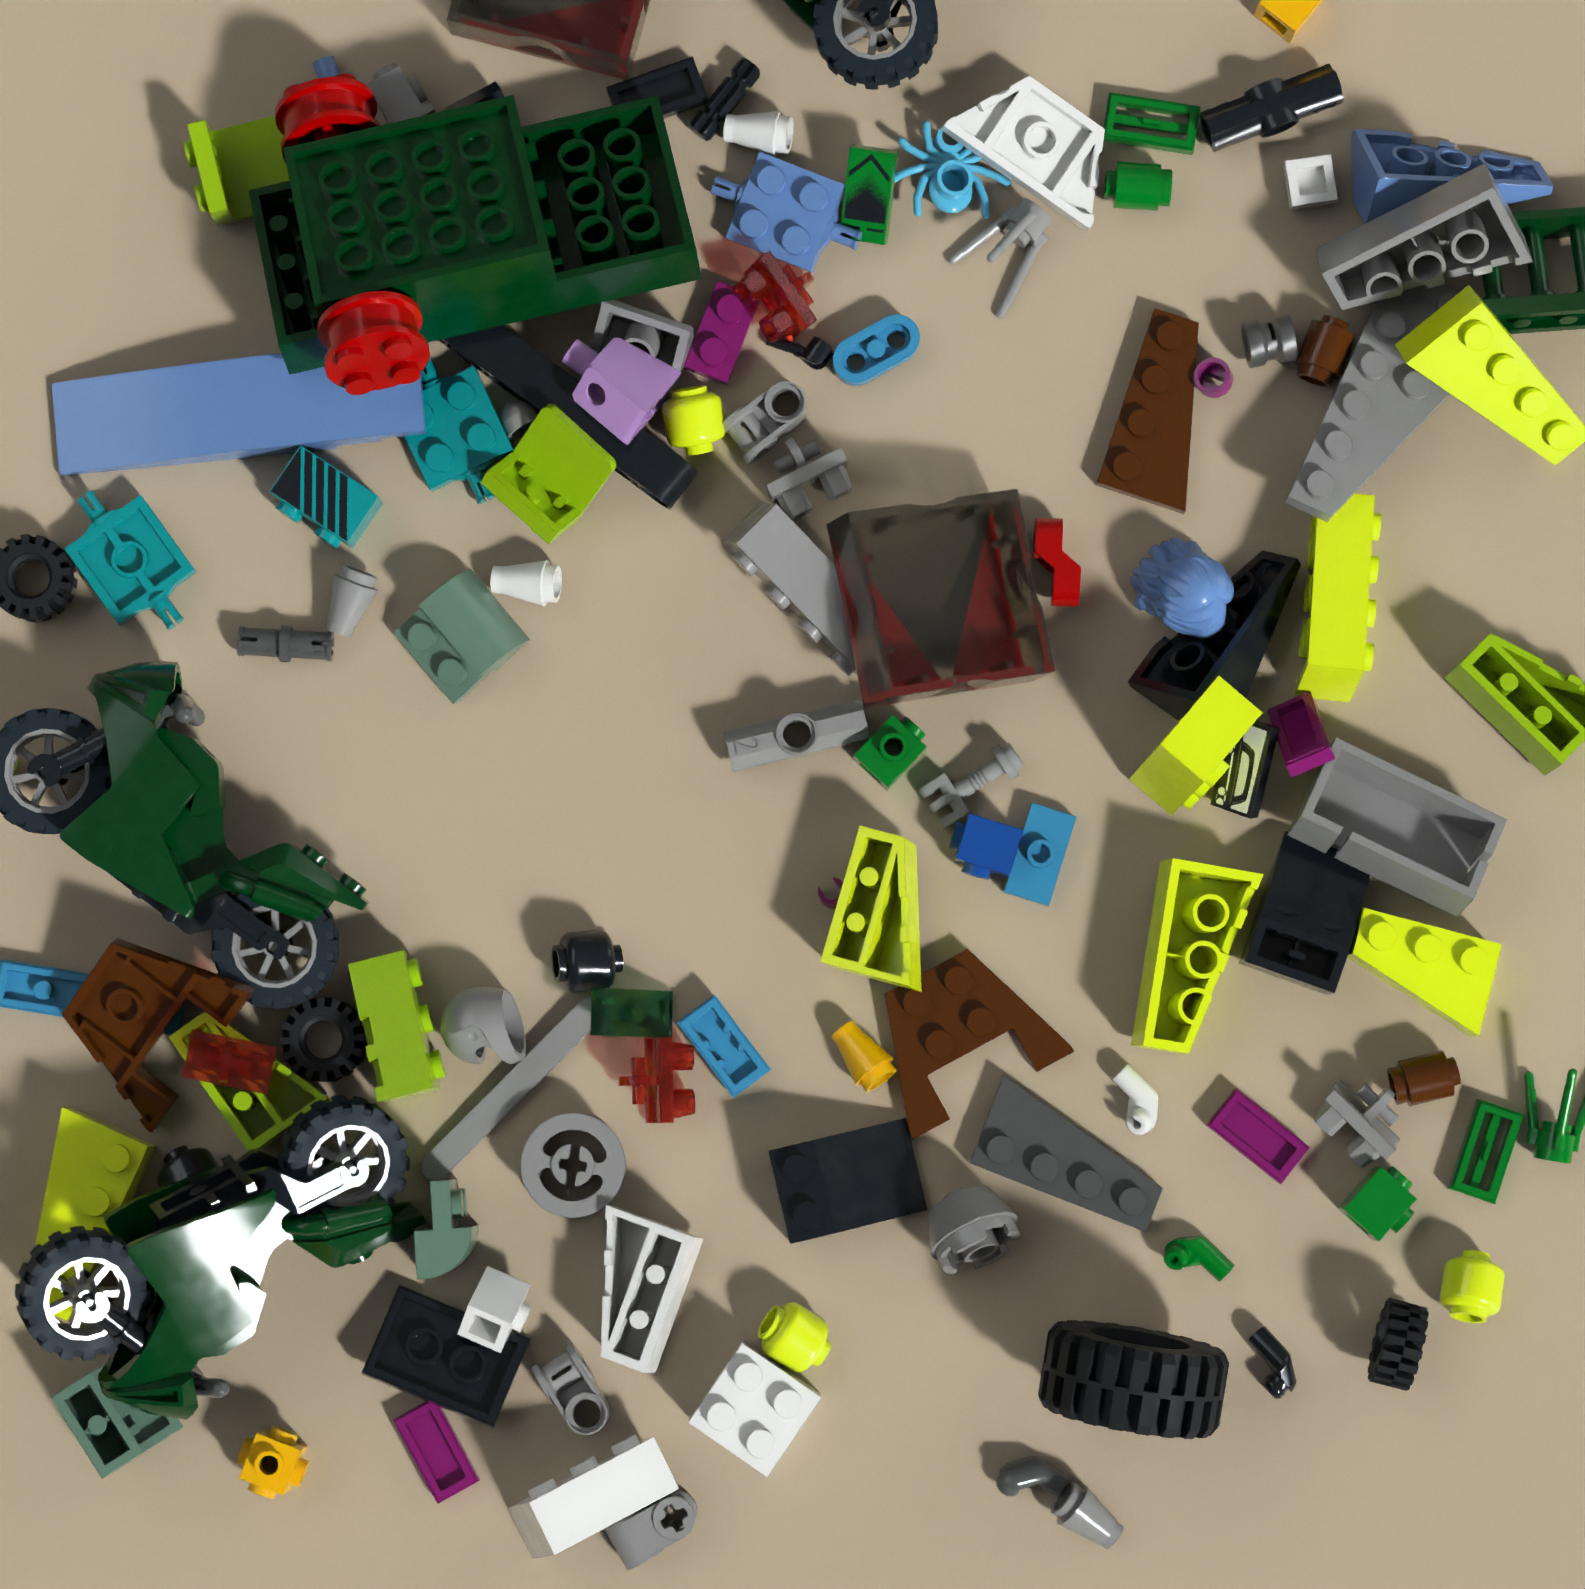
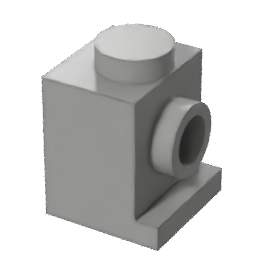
[367,63,436,124]

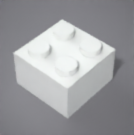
[688,1340,821,1477]

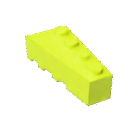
[1395,285,1585,465]
[1294,493,1382,702]
[1131,858,1264,1054]
[35,1107,157,1321]

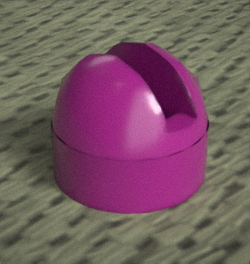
[1194,358,1233,398]

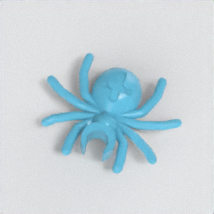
[894,121,1012,219]

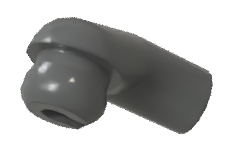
[996,1456,1070,1497]

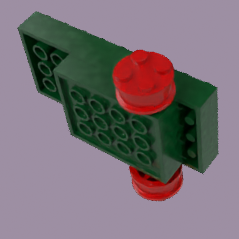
[248,74,702,395]

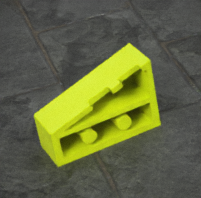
[1129,676,1263,816]
[820,825,922,992]
[1347,908,1502,1037]

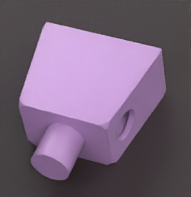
[562,337,682,445]

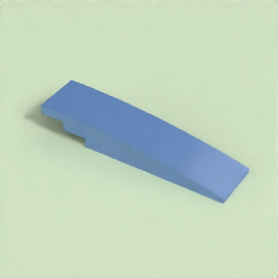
[51,353,427,476]

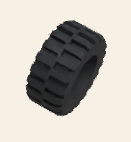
[1038,1320,1229,1439]

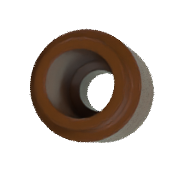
[1296,315,1355,388]
[1387,1050,1461,1107]

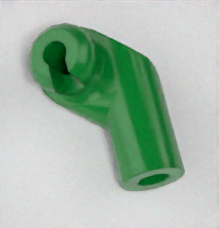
[1163,1235,1234,1282]

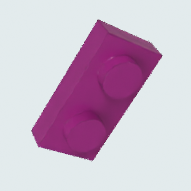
[684,281,760,386]

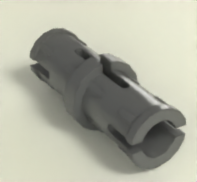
[237,625,334,662]

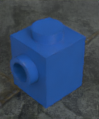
[949,813,1024,880]

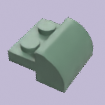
[394,569,530,704]
[414,1179,479,1280]
[51,1364,183,1479]

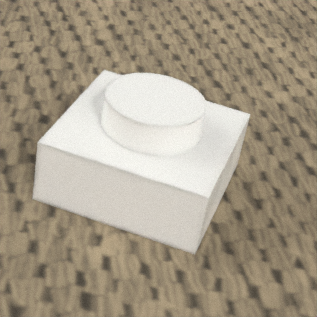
[1283,154,1338,210]

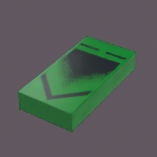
[841,144,898,245]

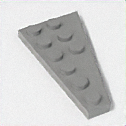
[1285,283,1461,522]

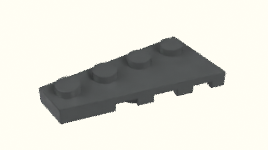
[969,1075,1163,1232]

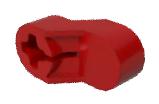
[1032,517,1081,607]

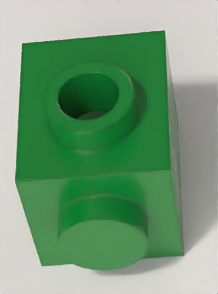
[853,714,927,791]
[1338,1166,1417,1241]

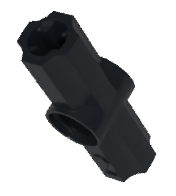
[1199,63,1344,152]

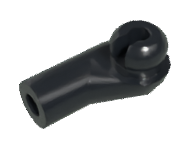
[1248,1326,1297,1399]

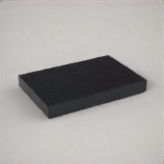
[362,1285,530,1428]

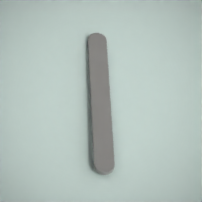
[421,996,606,1181]

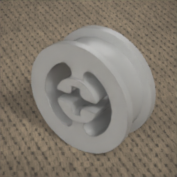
[521,1113,626,1218]

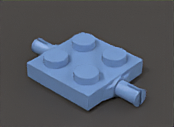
[711,151,862,273]

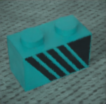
[269,445,383,549]

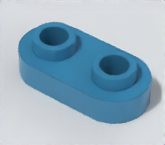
[833,314,920,386]

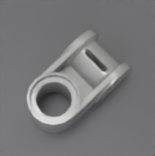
[723,381,808,465]
[531,1342,611,1435]
[604,1490,698,1570]

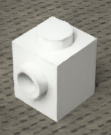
[457,1266,532,1353]

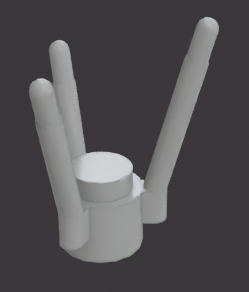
[948,198,1052,319]

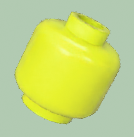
[661,385,726,456]
[1440,1250,1505,1323]
[758,1302,831,1373]

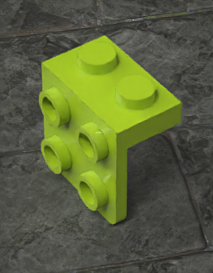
[183,116,289,226]
[480,404,616,544]

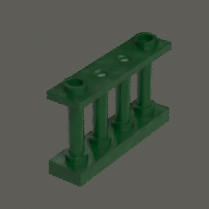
[1482,207,1585,334]

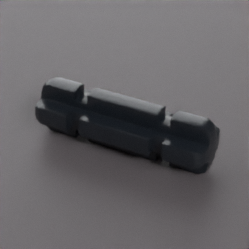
[690,58,760,141]

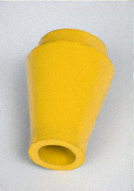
[831,1020,897,1093]

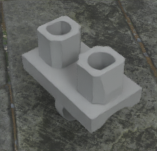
[766,438,852,521]
[1314,1079,1400,1168]

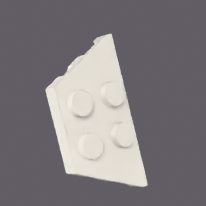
[940,75,1105,232]

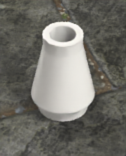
[723,111,794,157]
[490,560,562,607]

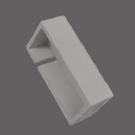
[1287,737,1507,917]

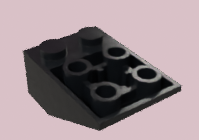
[1239,831,1370,995]

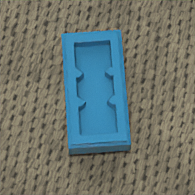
[1003,803,1076,907]
[677,994,771,1098]

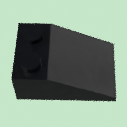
[768,1118,927,1244]

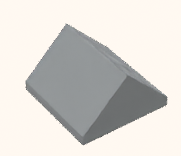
[590,300,694,402]

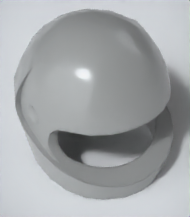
[440,986,526,1064]

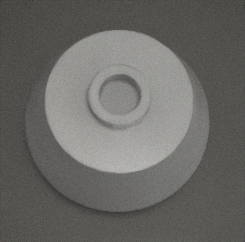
[928,1186,1021,1274]

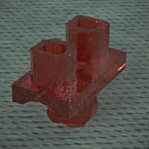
[733,251,817,343]
[181,1030,278,1095]
[618,1037,695,1123]

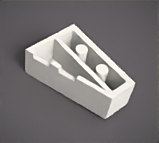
[600,1205,703,1373]
[508,1434,679,1559]

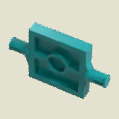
[405,358,514,504]
[64,491,197,630]

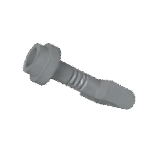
[918,743,1024,830]

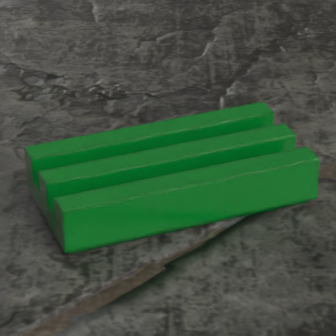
[1104,92,1201,155]
[1447,1099,1524,1204]

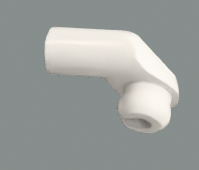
[1112,1063,1159,1135]

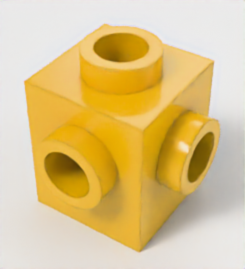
[236,1426,309,1499]

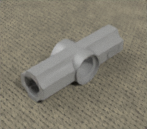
[724,699,870,772]

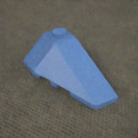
[1351,129,1554,224]

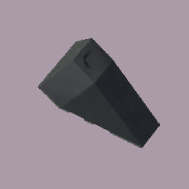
[1128,550,1301,721]

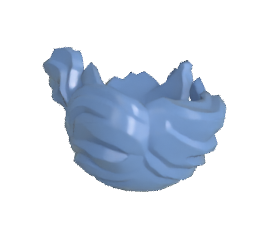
[1130,537,1234,638]

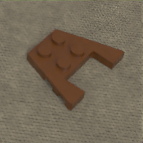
[62,938,254,1133]
[884,949,1074,1139]

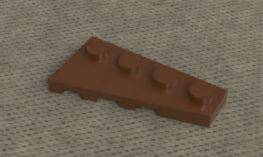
[1096,308,1199,514]

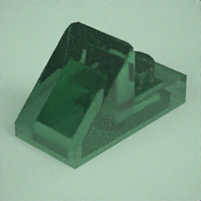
[590,988,673,1038]

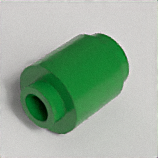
[1104,161,1172,211]

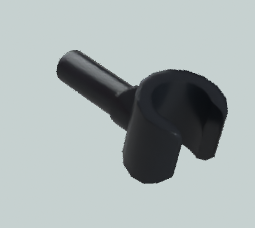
[766,334,834,370]

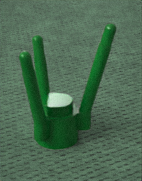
[1524,1068,1585,1163]

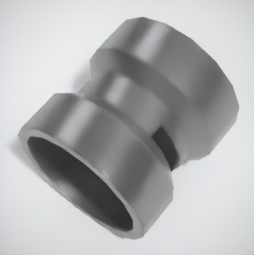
[1241,314,1297,368]

